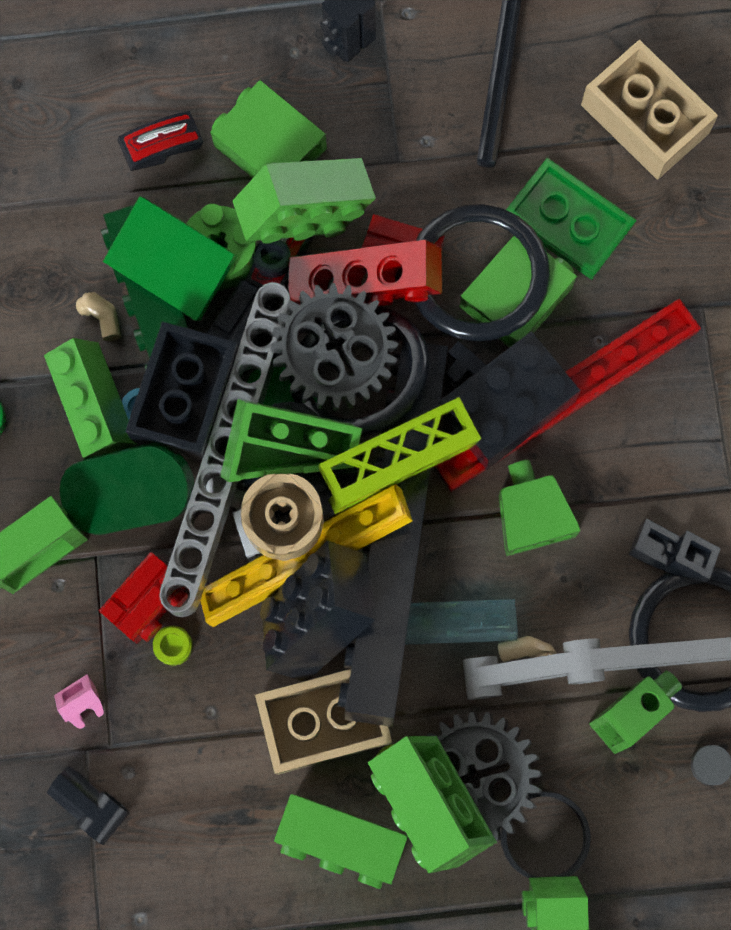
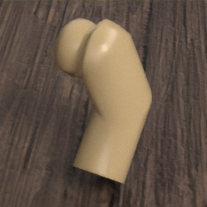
[76,292,121,341]
[498,636,556,662]

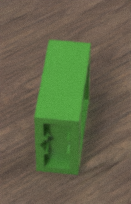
[0,496,88,594]

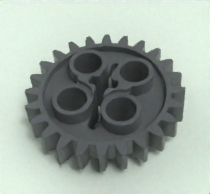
[270,283,398,411]
[427,711,543,841]

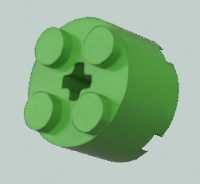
[186,204,257,291]

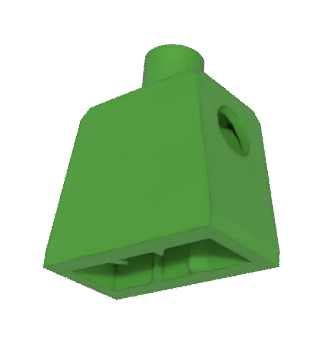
[499,460,580,556]
[589,670,682,754]

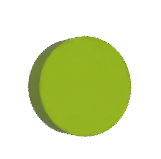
[153,626,193,666]

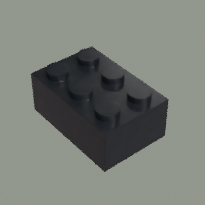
[125,321,239,462]
[440,331,580,470]
[260,540,376,682]

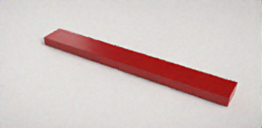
[434,298,701,492]

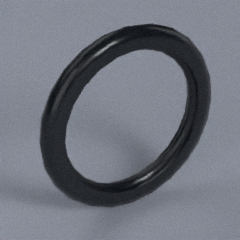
[414,204,550,341]
[290,306,430,436]
[629,566,731,712]

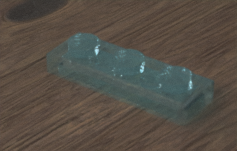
[405,599,518,645]

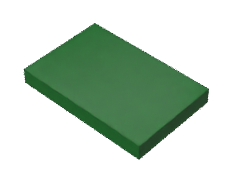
[506,158,637,280]
[103,196,238,321]

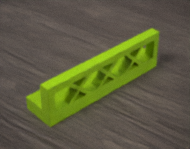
[318,397,481,514]

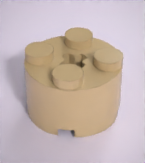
[241,474,324,561]

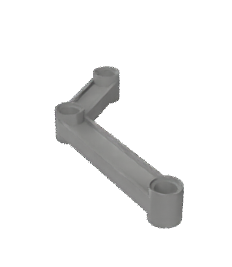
[463,637,731,700]

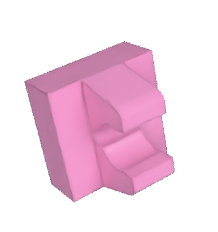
[54,674,104,729]

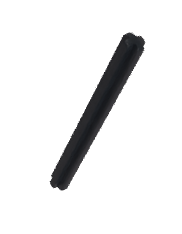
[477,0,522,168]

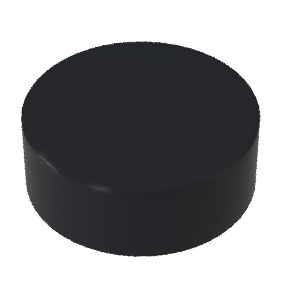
[253,240,291,278]

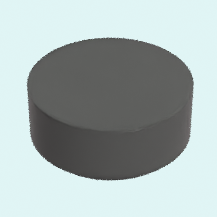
[691,745,731,786]

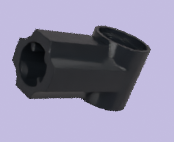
[46,766,130,845]

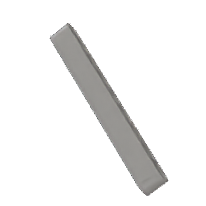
[159,282,291,617]

